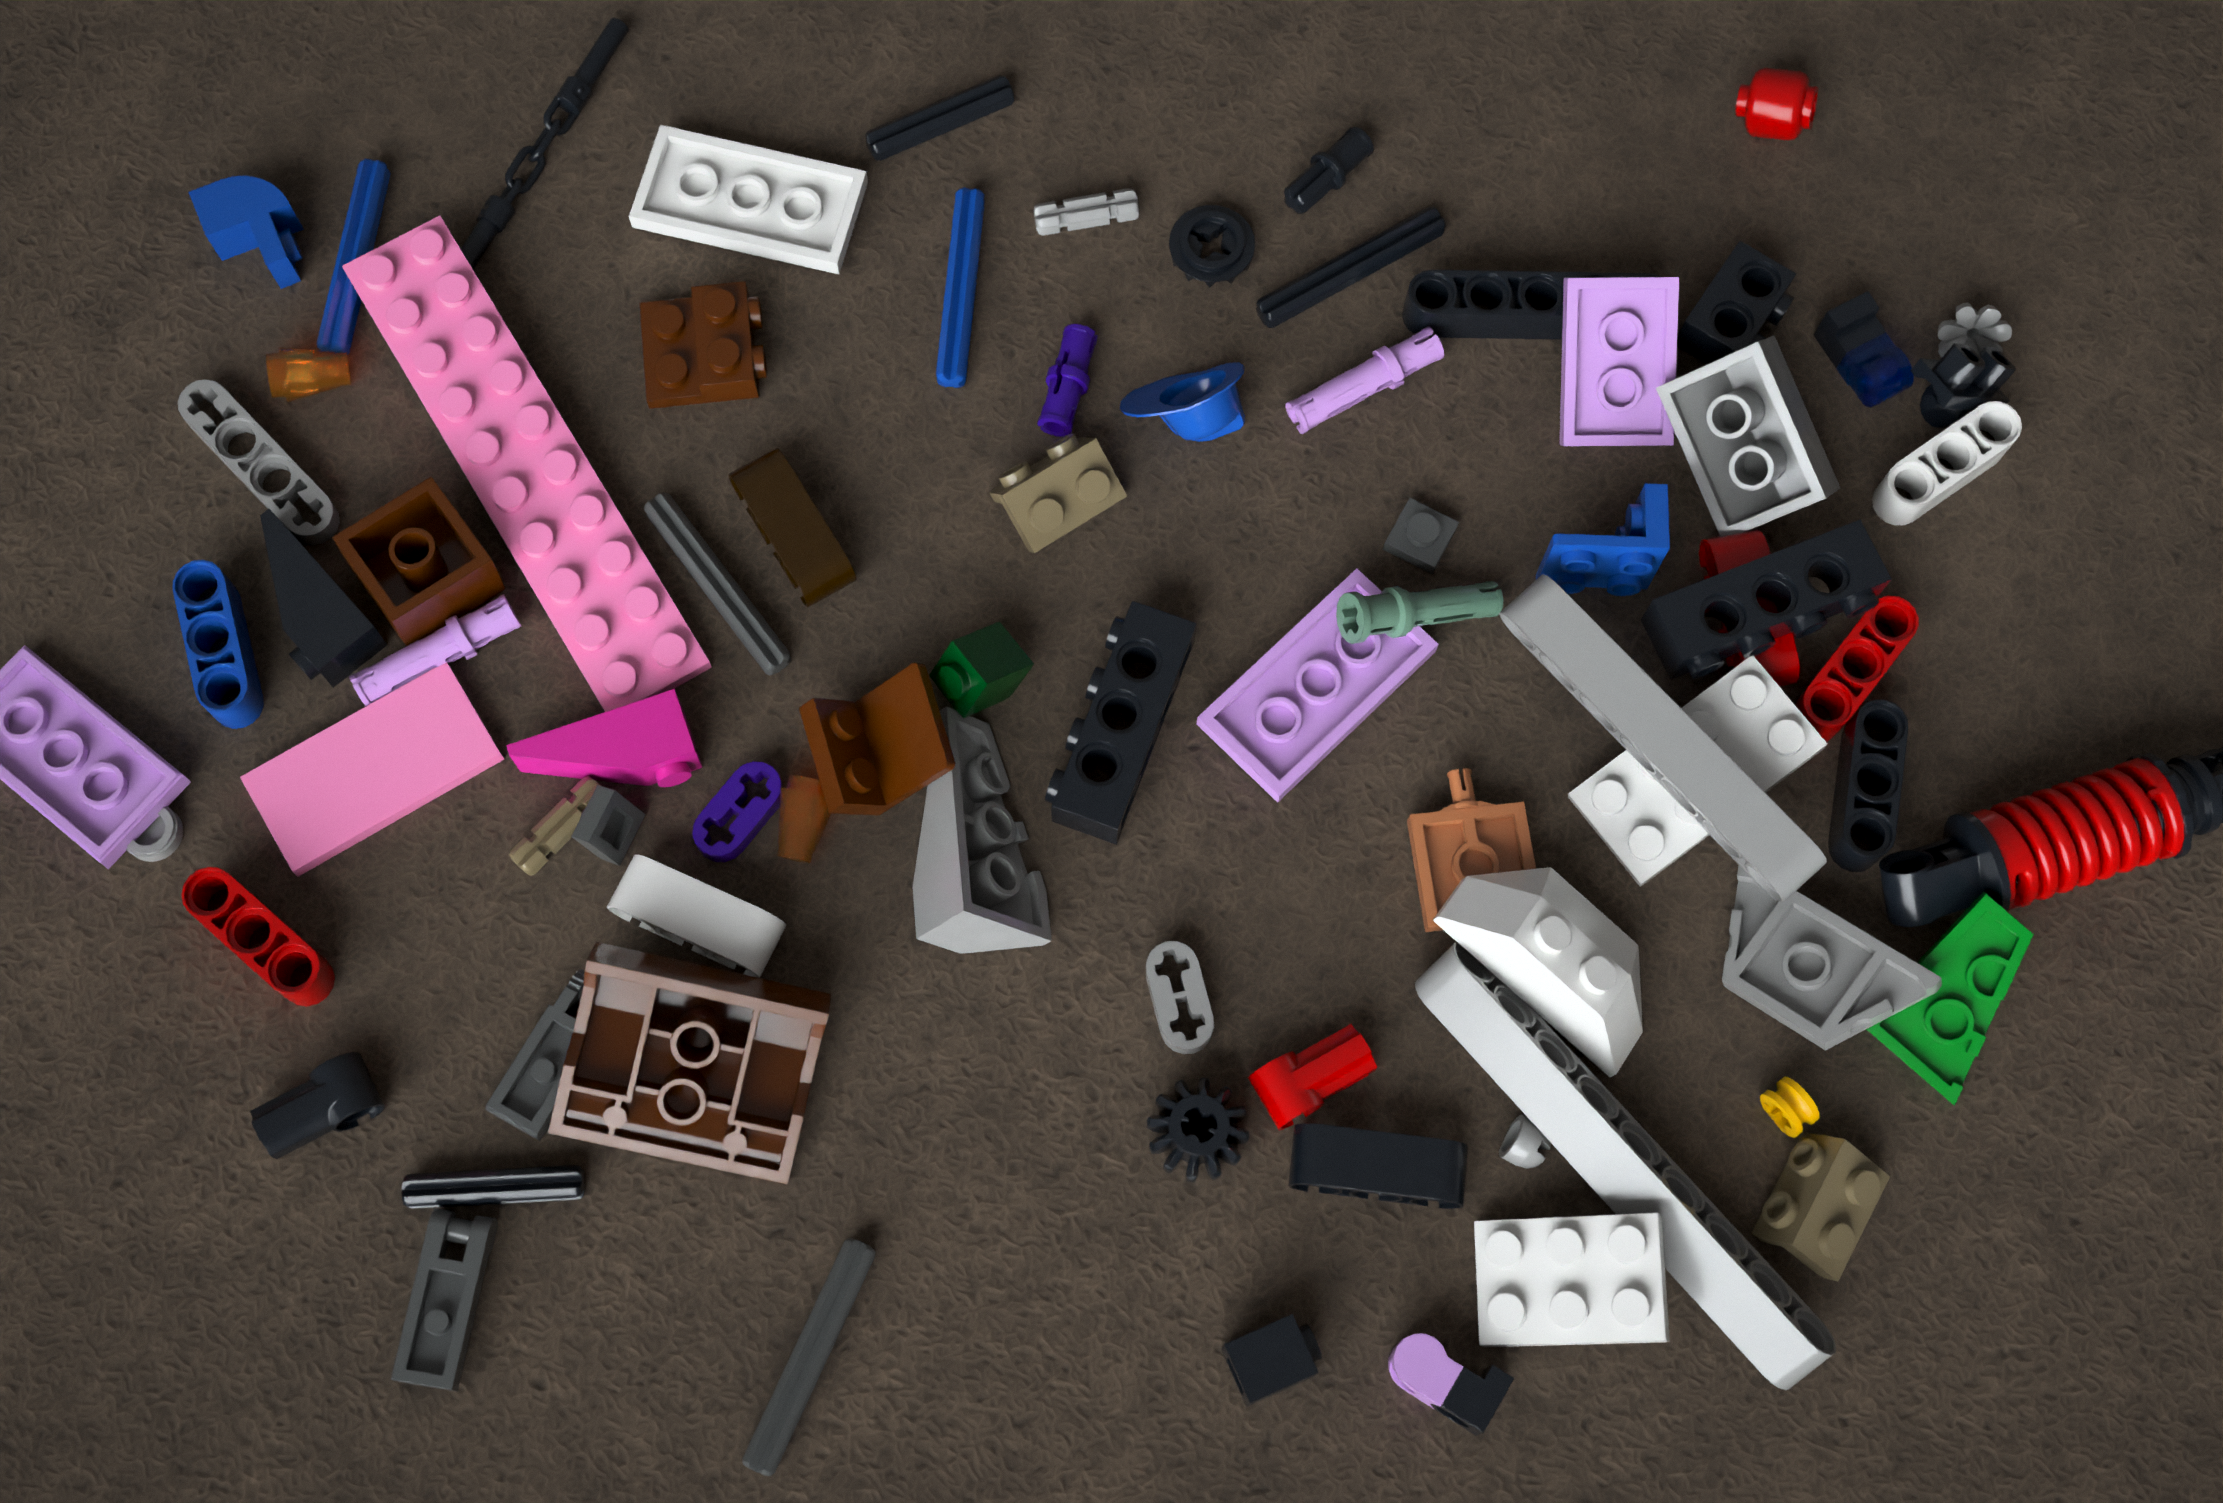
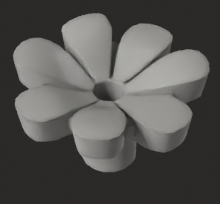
[1938,302,2012,357]

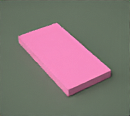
[240,662,504,877]

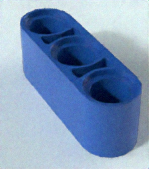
[173,560,264,729]

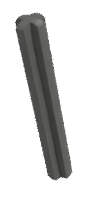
[644,492,791,676]
[743,1238,875,1476]

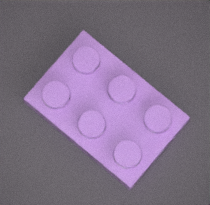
[1559,277,1679,446]

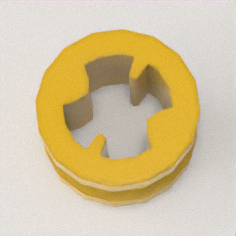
[1760,1077,1820,1138]

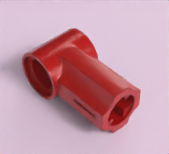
[1248,1024,1378,1131]

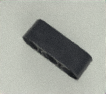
[1828,700,1908,872]
[1288,1123,1468,1209]

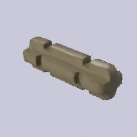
[509,776,601,876]

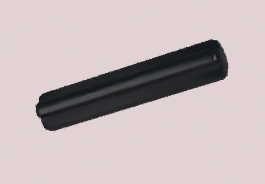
[865,75,1014,161]
[401,1165,586,1209]

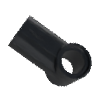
[250,1052,385,1159]

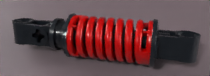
[1879,747,2223,927]

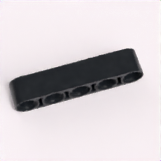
[1402,270,1662,340]

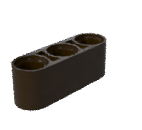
[728,448,857,608]

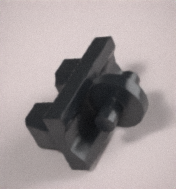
[1910,343,2016,428]

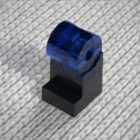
[1813,291,1914,408]

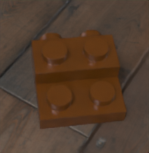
[640,281,767,409]

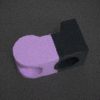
[1388,1334,1515,1436]

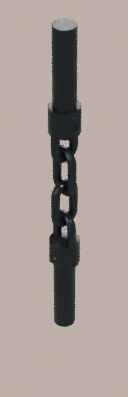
[461,18,629,270]

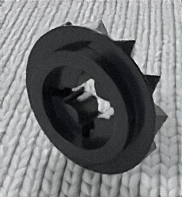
[1169,205,1255,288]

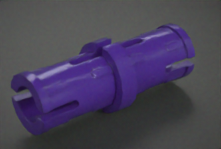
[1037,324,1098,437]

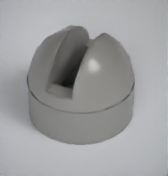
[1499,1115,1551,1169]

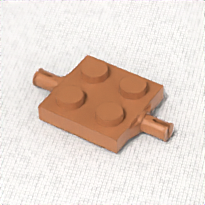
[1407,768,1536,932]

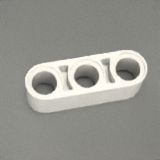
[1872,401,2022,526]
[607,855,786,978]

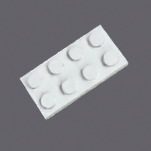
[629,125,868,274]
[1568,656,1827,887]

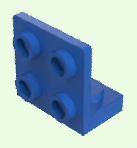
[1536,483,1670,596]

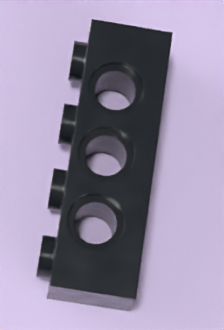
[1641,520,1892,680]
[1045,601,1197,845]

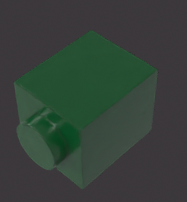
[929,621,1034,718]

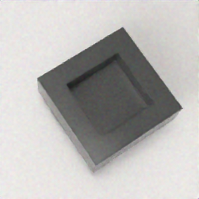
[1383,498,1459,574]
[571,785,646,866]

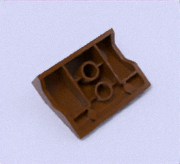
[548,942,831,1184]

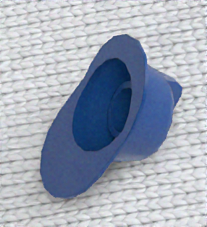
[1120,362,1245,442]

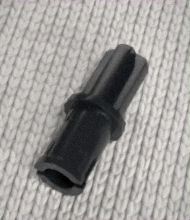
[1284,127,1374,214]

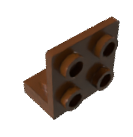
[799,663,955,816]

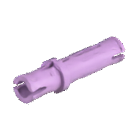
[1285,327,1444,434]
[349,594,522,706]

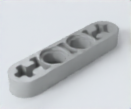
[178,379,340,545]

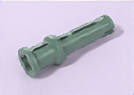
[1336,581,1503,644]

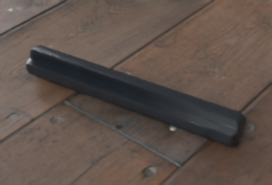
[1256,207,1446,328]

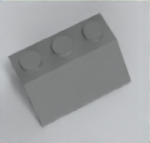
[1656,335,1841,536]

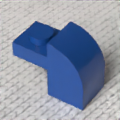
[189,176,304,289]

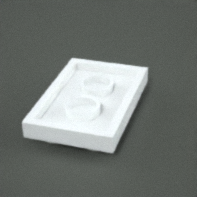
[1474,1213,1670,1347]

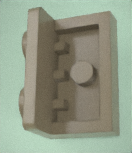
[989,433,1127,553]
[1752,1132,1890,1281]

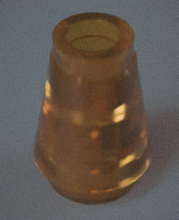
[266,347,352,402]
[777,775,832,864]

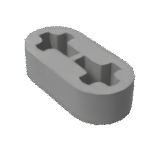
[1145,941,1214,1054]

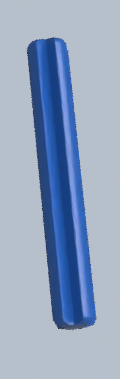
[316,159,390,358]
[936,188,985,388]

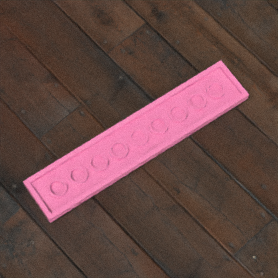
[342,215,712,712]

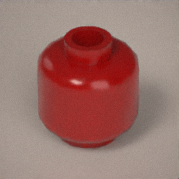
[1736,68,1818,141]

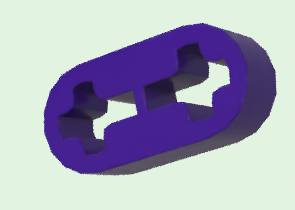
[692,762,784,862]

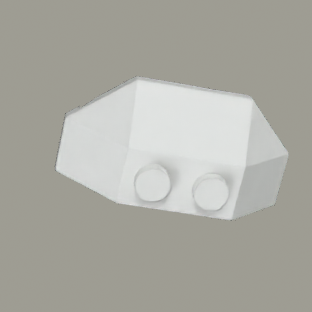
[1433,867,1643,1077]

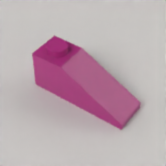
[506,689,703,787]

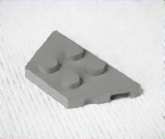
[1722,865,1942,1051]

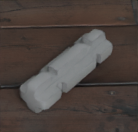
[1034,188,1139,236]

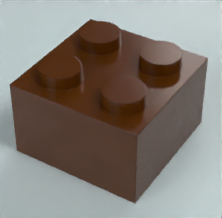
[332,477,506,646]

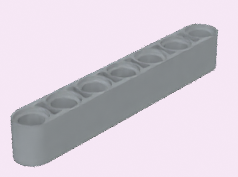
[1499,574,1827,903]

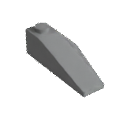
[912,706,1052,954]

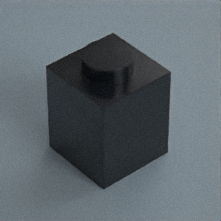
[1221,1314,1322,1407]

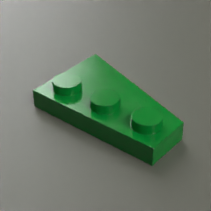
[1866,892,2034,1106]

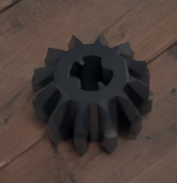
[1146,1078,1249,1182]

